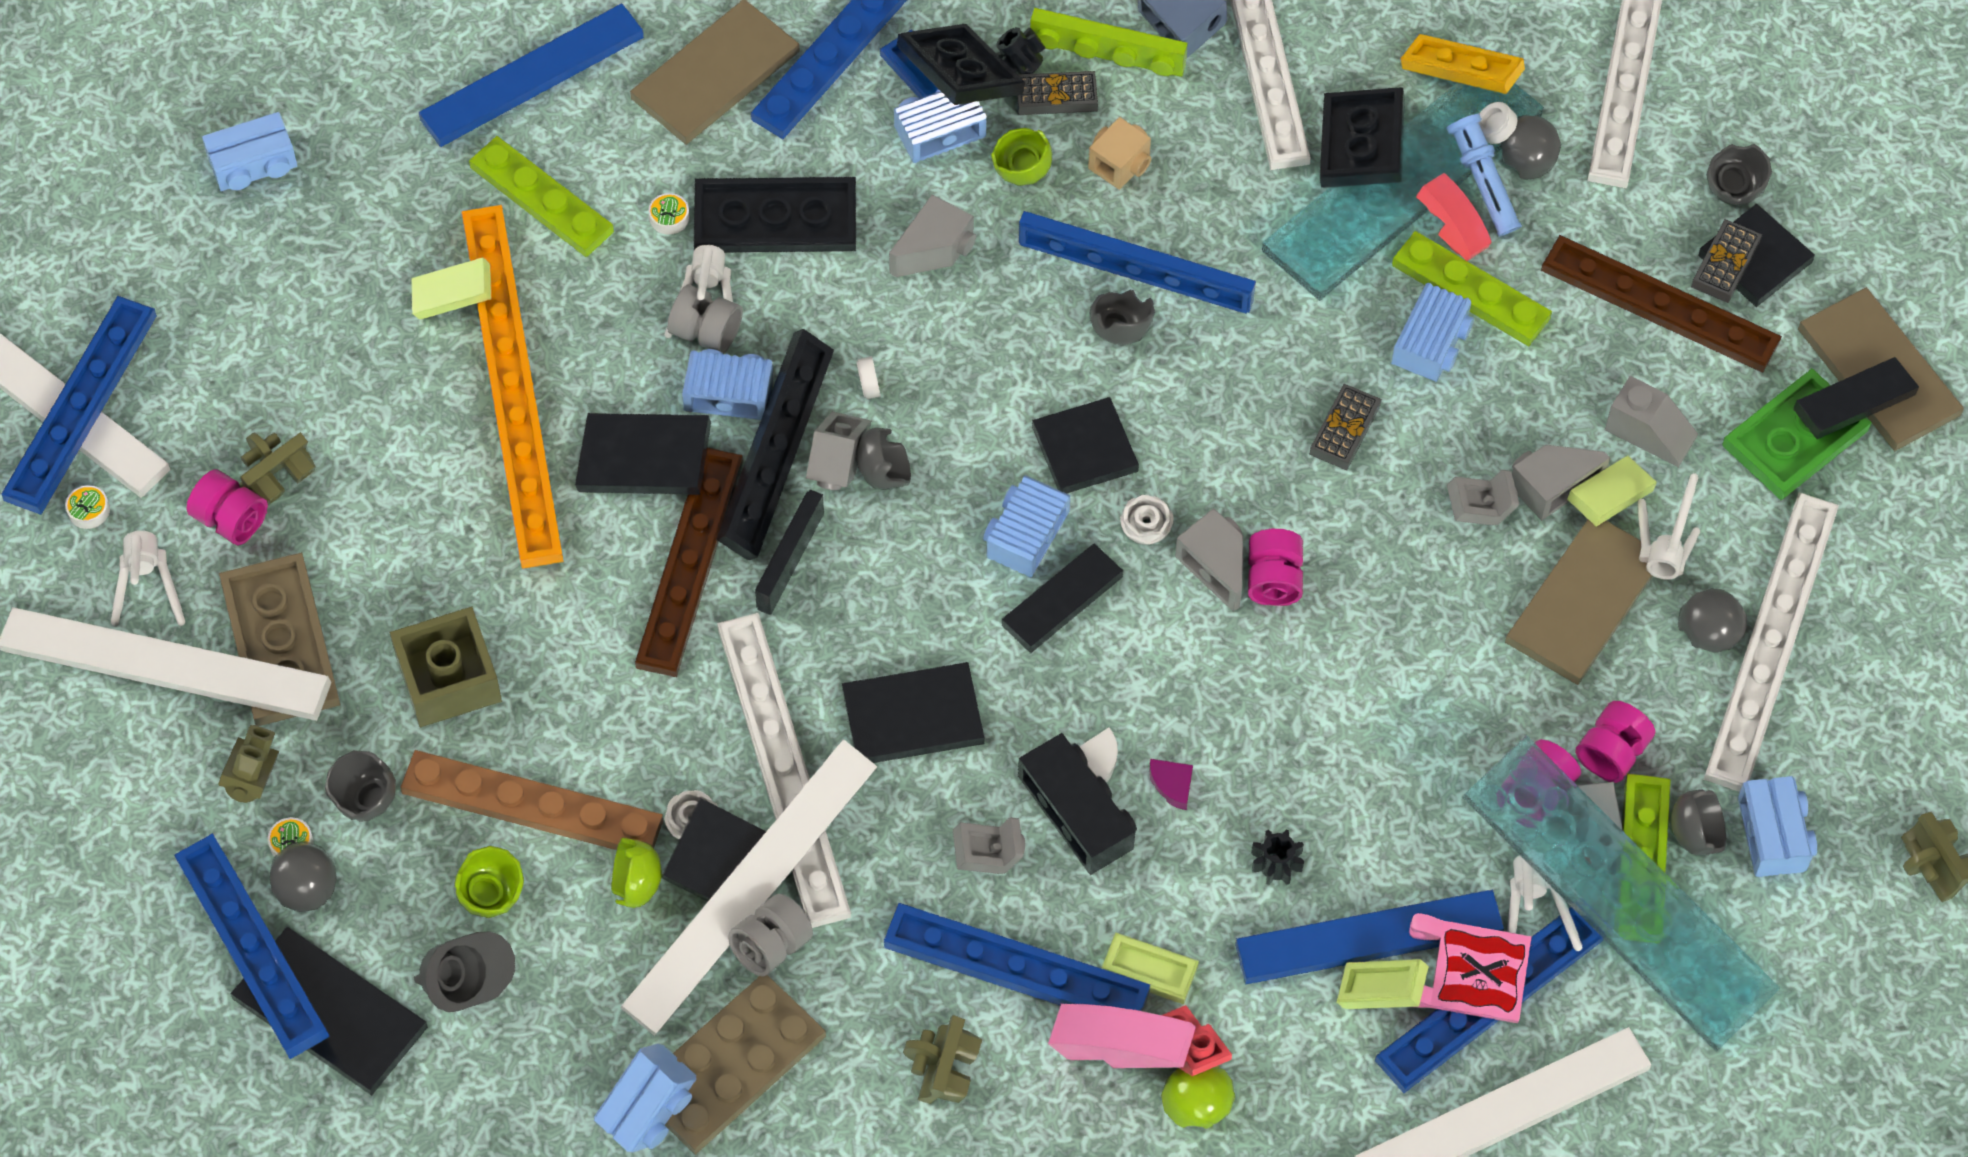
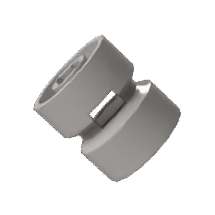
[667,284,743,354]
[728,894,813,977]

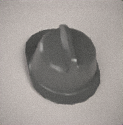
[414,931,515,1012]

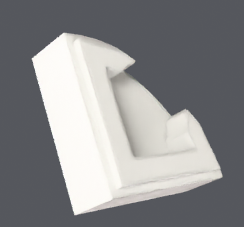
[1080,727,1118,782]

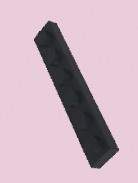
[716,328,834,560]

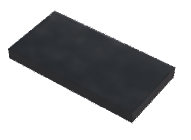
[694,177,856,253]
[230,927,428,1096]

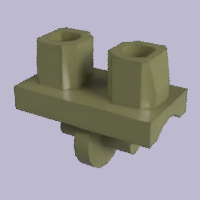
[239,432,316,506]
[218,725,279,803]
[1901,811,1968,902]
[903,1015,982,1104]

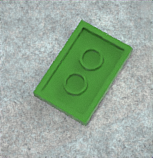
[1722,368,1872,500]

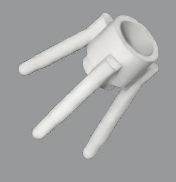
[664,245,733,338]
[1638,473,1700,579]
[111,531,185,626]
[1506,853,1582,951]

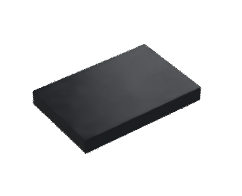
[897,24,1025,105]
[1320,87,1405,188]
[575,413,711,495]
[842,662,985,763]

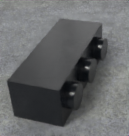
[1018,733,1137,875]

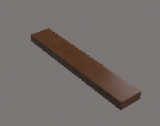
[1541,235,1782,373]
[635,448,743,678]

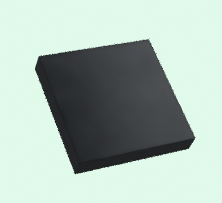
[1698,203,1815,307]
[1032,397,1139,494]
[661,798,767,902]

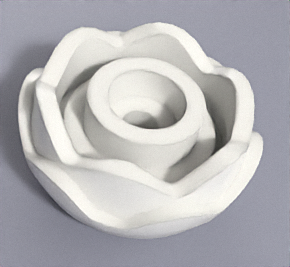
[1120,495,1173,545]
[664,790,718,839]

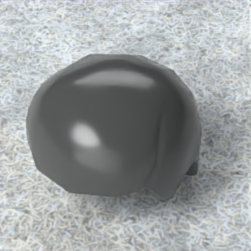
[1500,115,1561,180]
[1706,144,1772,205]
[1089,289,1155,346]
[856,427,911,490]
[1678,588,1747,653]
[325,750,396,822]
[1671,789,1726,855]
[269,841,337,912]

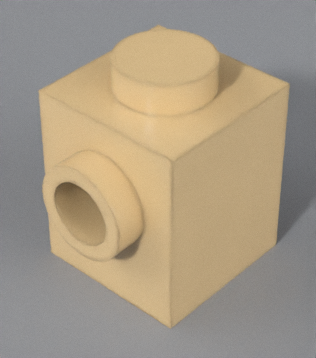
[1088,117,1151,190]

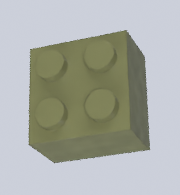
[389,606,502,728]

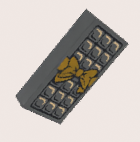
[1017,71,1098,115]
[1691,219,1762,303]
[1309,384,1382,470]

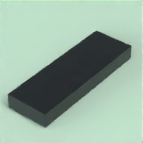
[1793,357,1919,439]
[755,489,824,615]
[1002,543,1123,653]

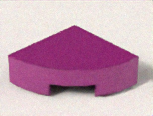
[1149,759,1193,810]

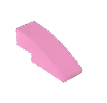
[1048,1004,1196,1068]

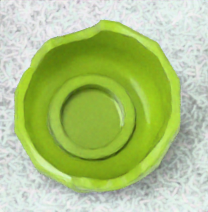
[991,128,1053,186]
[611,837,662,908]
[454,846,524,918]
[1161,1065,1235,1129]

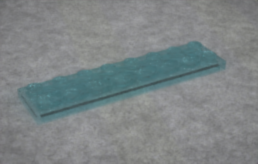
[1262,82,1544,301]
[1462,735,1780,1052]

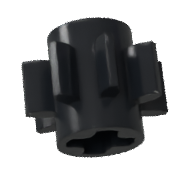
[996,27,1045,75]
[1251,829,1305,885]

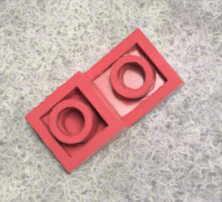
[1416,173,1492,261]
[1162,1005,1232,1076]

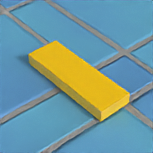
[1401,34,1525,94]

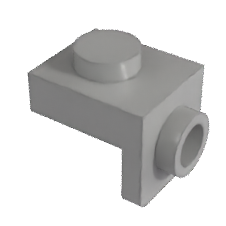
[1447,470,1519,525]
[953,817,1025,874]

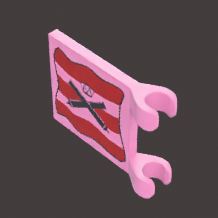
[1409,913,1531,1023]

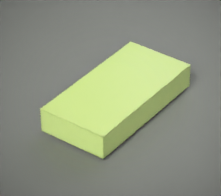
[411,257,491,319]
[1567,455,1657,527]
[1101,932,1199,1005]
[1337,959,1429,1009]

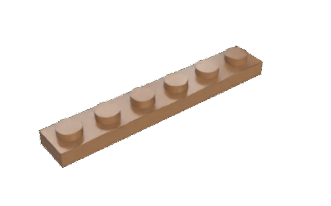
[400,750,663,850]

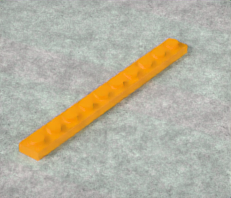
[462,205,564,569]

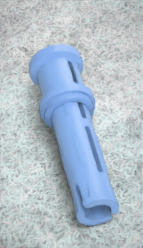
[1446,113,1522,237]

